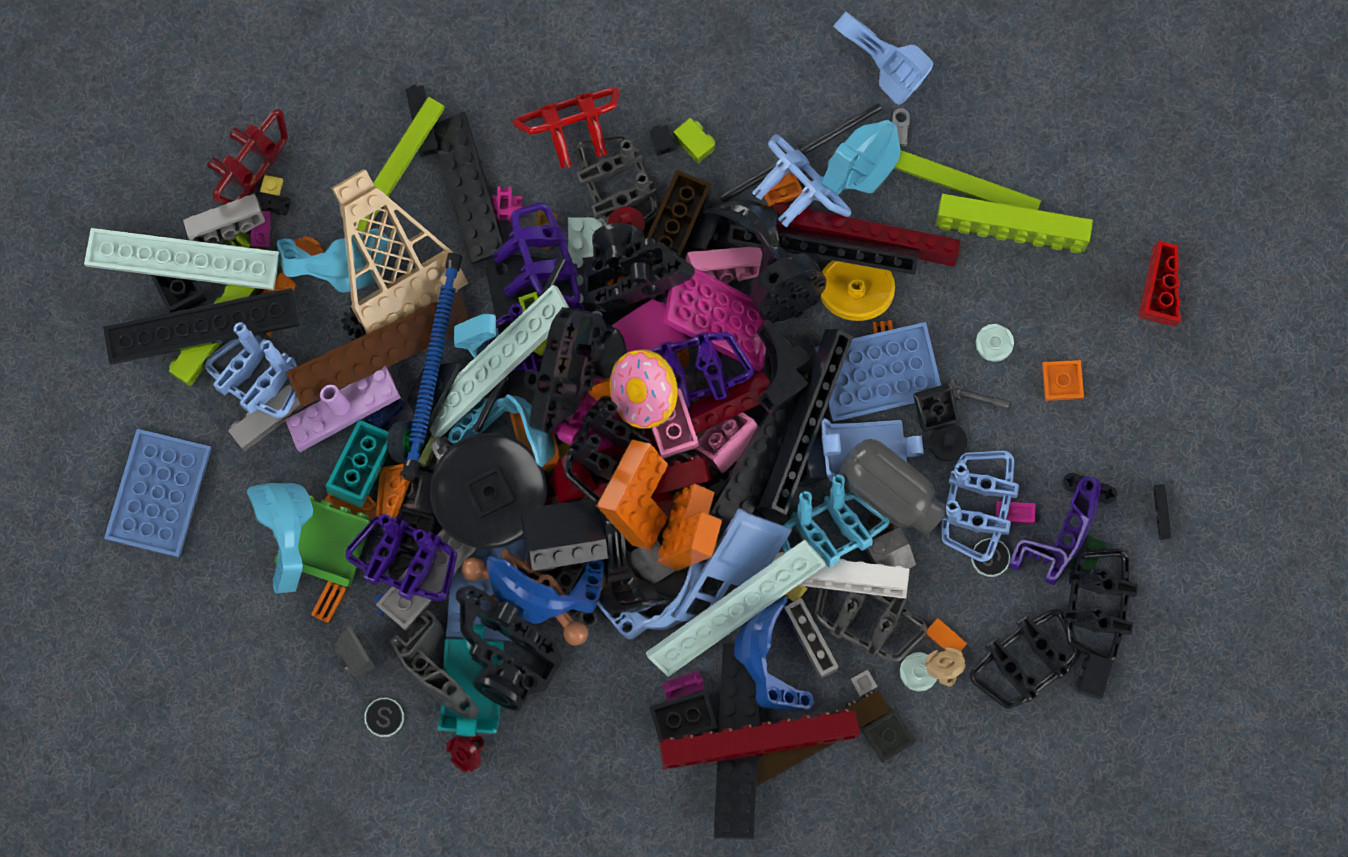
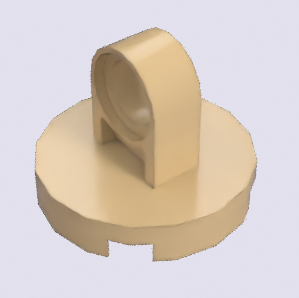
[926,648,965,687]

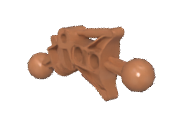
[461,549,588,646]

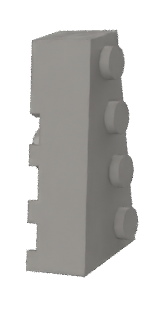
[183,194,265,244]

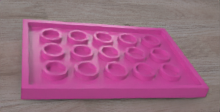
[663,268,766,371]

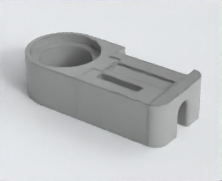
[892,108,910,147]

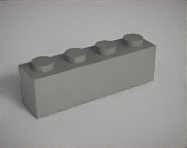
[228,384,305,452]
[783,598,839,679]

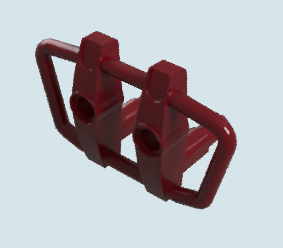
[208,109,288,205]

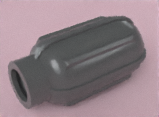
[839,439,946,536]

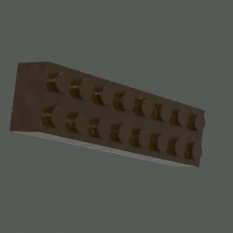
[618,170,711,314]

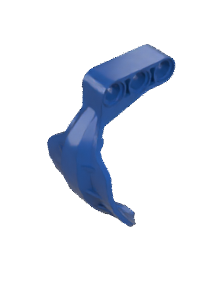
[487,556,604,624]
[734,595,814,713]

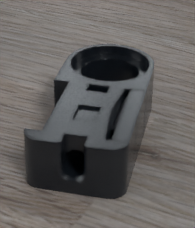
[255,192,291,216]

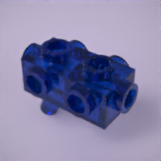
[364,393,405,429]

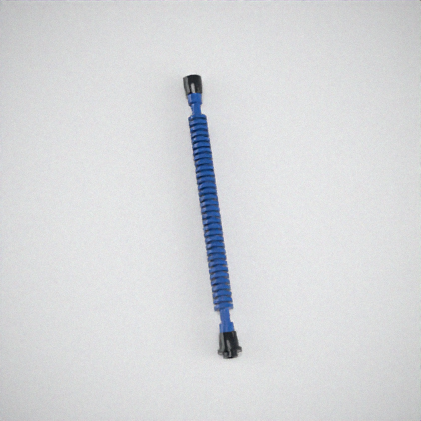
[400,253,463,481]

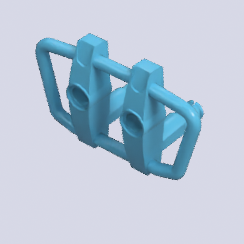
[782,475,890,568]

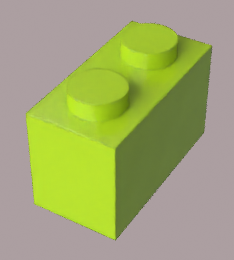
[673,118,715,164]

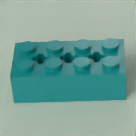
[326,420,389,508]

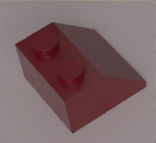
[548,455,597,503]

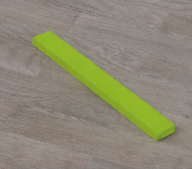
[353,97,445,232]
[894,150,1041,210]

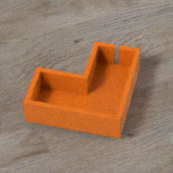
[597,440,668,550]
[657,484,722,571]

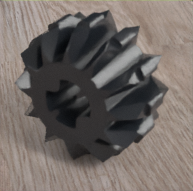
[341,307,366,338]

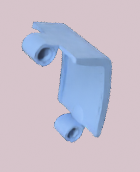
[821,418,924,481]

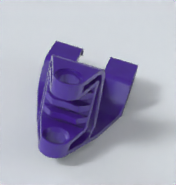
[1009,477,1102,585]

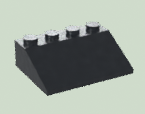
[520,498,608,571]

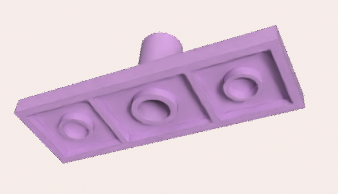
[285,365,401,452]

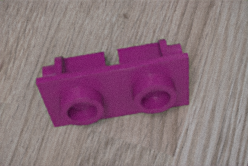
[251,211,270,250]
[662,671,705,701]

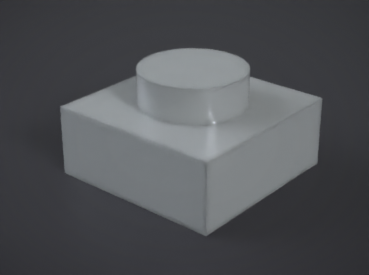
[851,670,878,697]

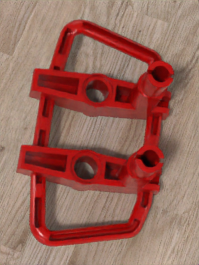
[513,88,620,168]

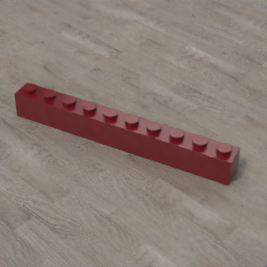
[773,202,961,267]
[598,371,770,479]
[545,455,711,505]
[659,709,860,770]

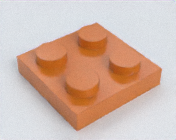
[1042,360,1084,401]

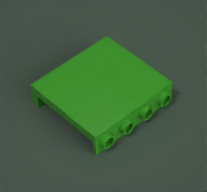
[274,495,371,587]

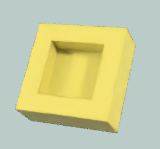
[260,175,284,196]
[785,585,808,602]

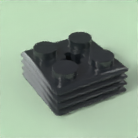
[913,383,960,432]
[397,507,437,552]

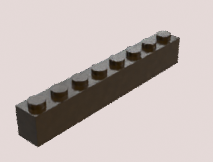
[756,690,890,787]

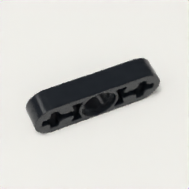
[1062,473,1117,504]
[1153,484,1171,540]

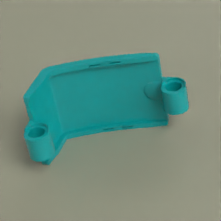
[437,624,504,736]

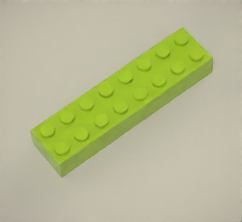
[935,194,1093,253]

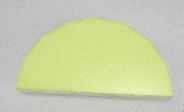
[418,435,436,467]

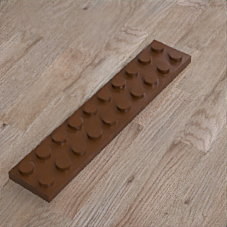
[285,292,470,407]

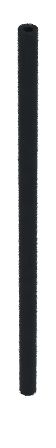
[719,103,882,203]
[472,257,566,433]

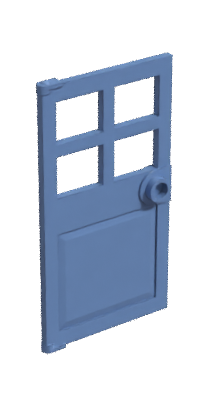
[674,508,792,635]

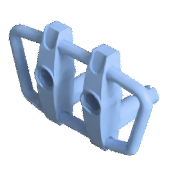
[752,134,851,227]
[205,322,297,418]
[941,451,1019,562]

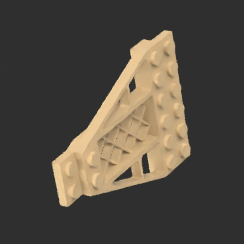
[331,169,468,333]

